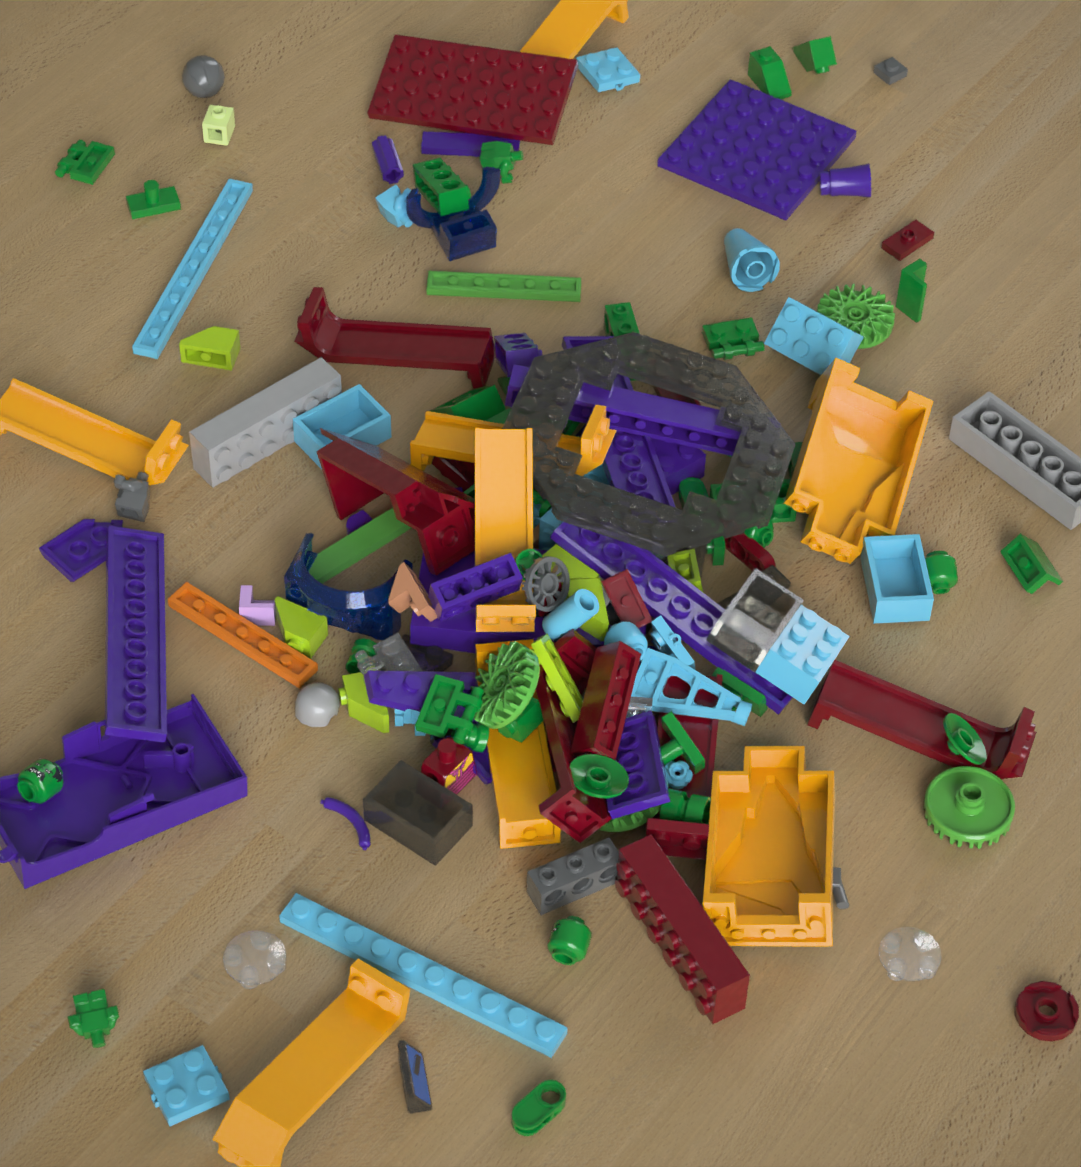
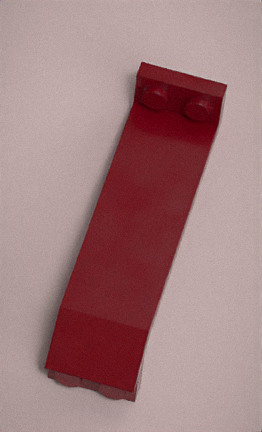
[294,287,496,389]
[536,629,612,843]
[807,660,1037,779]
[646,674,723,860]

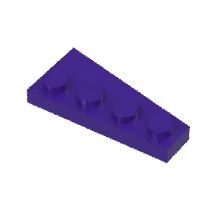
[364,671,478,724]

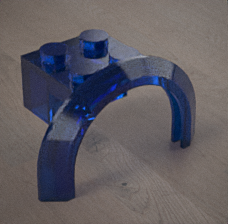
[406,166,501,262]

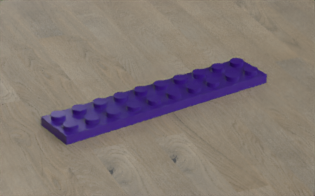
[562,336,679,525]
[550,501,793,715]
[105,525,167,743]

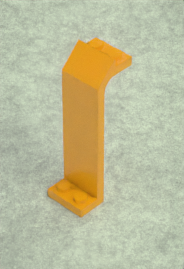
[519,0,629,59]
[0,378,189,486]
[410,405,617,481]
[474,428,536,632]
[475,639,561,849]
[212,959,410,1167]

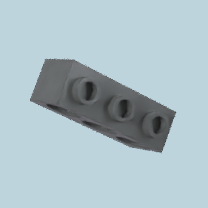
[527,837,619,915]

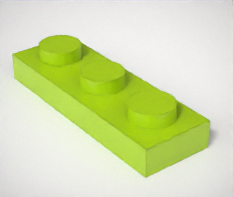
[531,633,583,723]

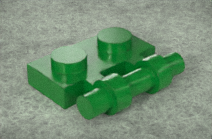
[55,140,115,185]
[702,317,765,360]
[415,674,484,744]

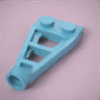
[630,648,752,726]

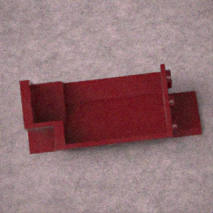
[316,428,475,576]

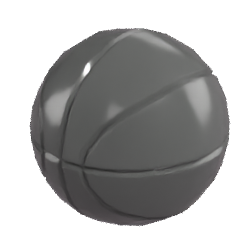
[182,55,225,98]

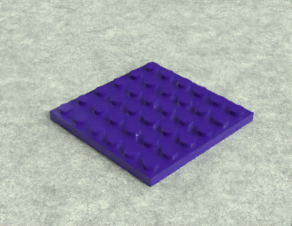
[658,79,857,221]

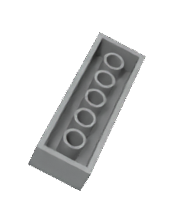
[189,357,342,488]
[949,391,1081,530]

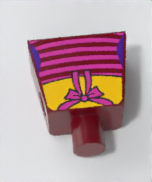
[418,737,477,810]

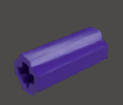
[372,135,404,184]

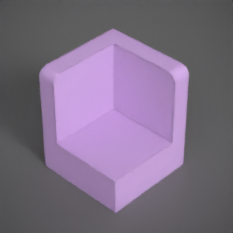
[239,585,276,626]

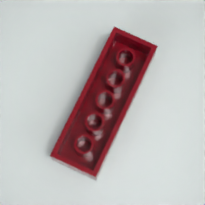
[615,835,750,1024]

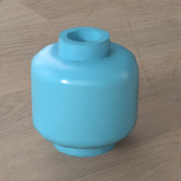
[604,622,648,661]

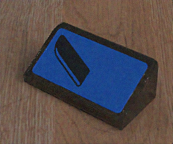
[397,1040,432,1114]

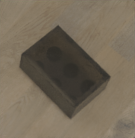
[706,568,804,673]
[363,760,473,866]

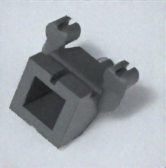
[114,472,150,522]

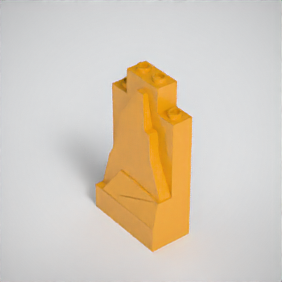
[784,358,933,564]
[703,746,835,946]

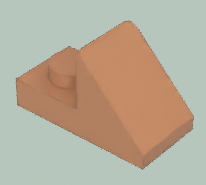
[388,562,438,622]

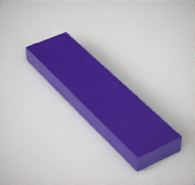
[421,131,520,157]

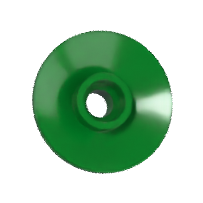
[943,713,987,765]
[570,754,629,798]

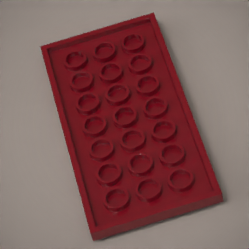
[367,34,578,145]

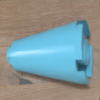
[724,228,780,292]

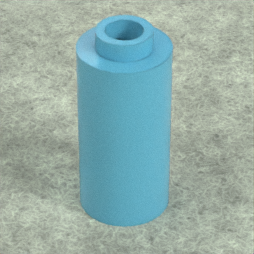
[542,589,599,641]

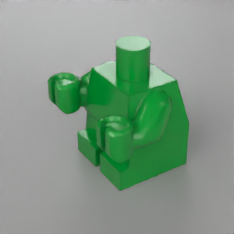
[480,141,524,184]
[67,989,120,1048]

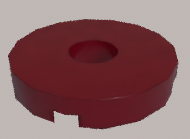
[1015,981,1079,1042]

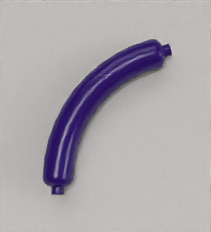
[320,797,371,850]

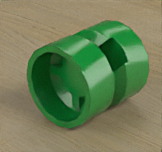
[659,789,711,824]

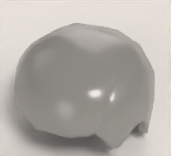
[295,682,340,727]

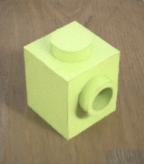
[202,105,235,146]

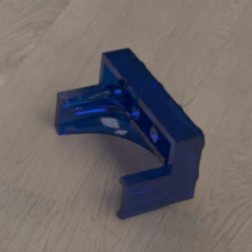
[284,533,413,643]

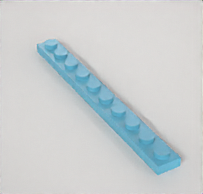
[132,178,253,359]
[279,893,567,1058]

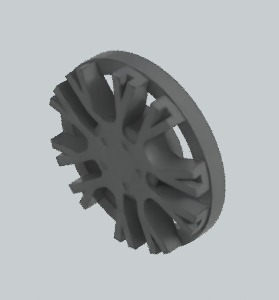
[522,556,570,612]

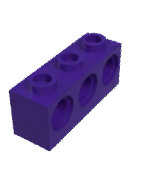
[494,332,543,377]
[428,553,523,622]

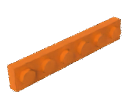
[168,582,318,689]

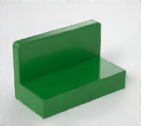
[895,258,927,323]
[1000,533,1063,594]

